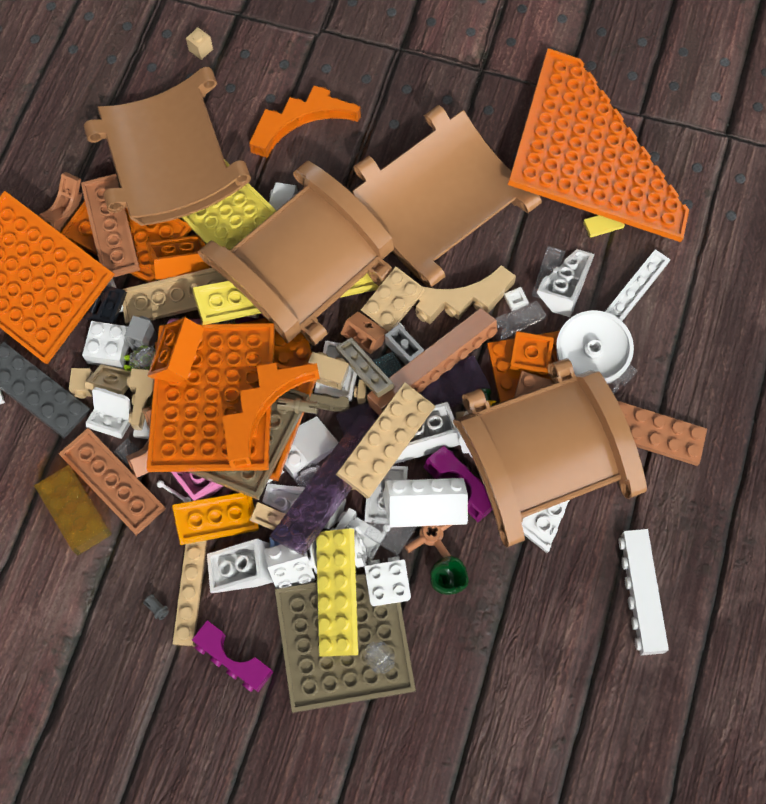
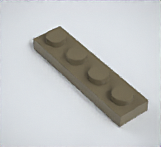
[336,337,394,398]

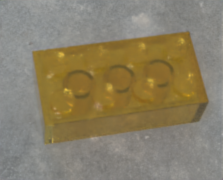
[34,465,112,555]

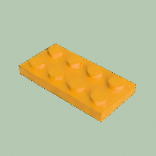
[172,493,259,545]

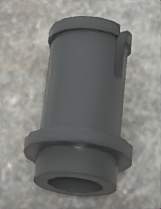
[143,594,169,620]

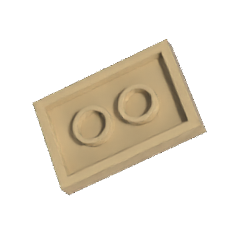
[361,267,425,332]

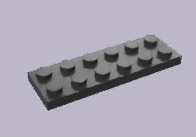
[0,342,90,438]

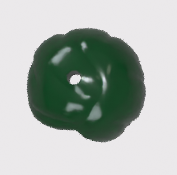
[430,556,469,595]

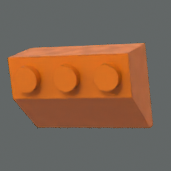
[146,235,210,280]
[147,317,204,383]

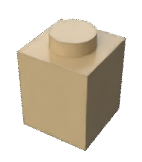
[186,28,213,60]
[69,368,93,399]

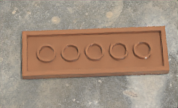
[81,174,140,277]
[59,428,166,536]

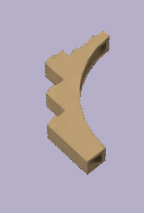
[413,265,516,324]
[127,369,154,431]

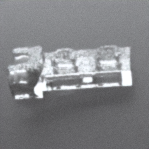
[495,301,546,340]

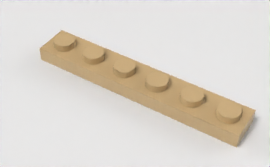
[173,540,207,646]

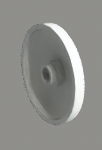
[556,310,634,383]

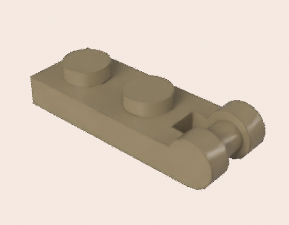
[309,392,350,413]

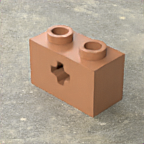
[341,312,388,354]

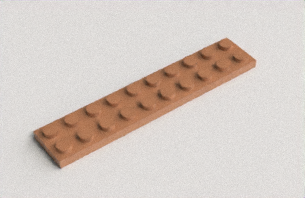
[514,371,707,466]

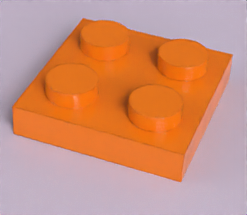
[510,331,554,375]

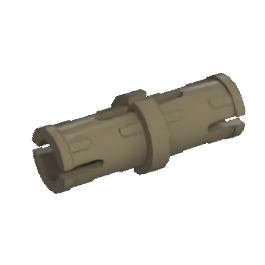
[277,397,319,414]

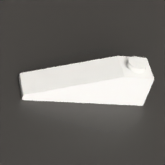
[537,249,594,317]
[262,484,346,529]

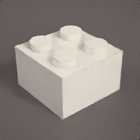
[82,321,130,369]

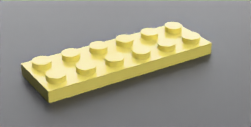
[316,529,358,657]

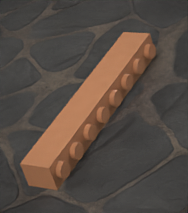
[367,308,497,416]

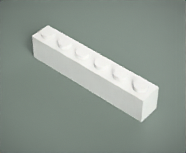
[618,529,669,656]

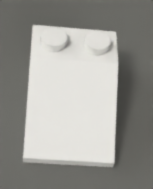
[284,416,341,480]
[207,539,273,593]

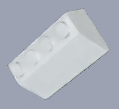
[394,402,460,464]
[383,478,468,527]

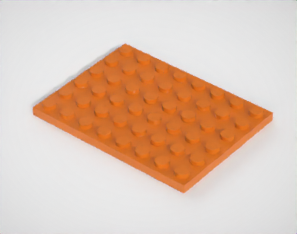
[0,191,115,364]
[147,323,275,472]

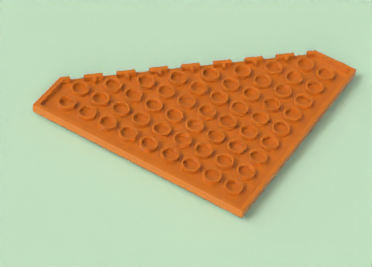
[508,48,689,242]

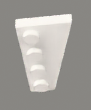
[521,500,570,553]

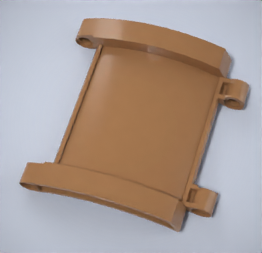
[84,67,251,226]
[351,105,542,288]
[198,161,394,346]
[453,358,647,547]

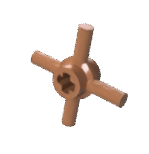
[404,525,452,558]

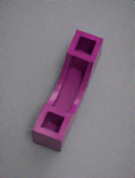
[424,446,493,522]
[192,620,273,692]

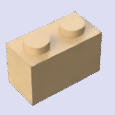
[308,352,349,390]

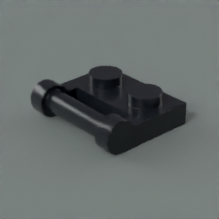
[83,285,127,324]

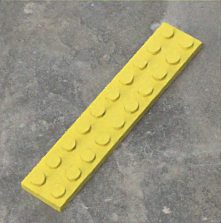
[192,274,380,325]

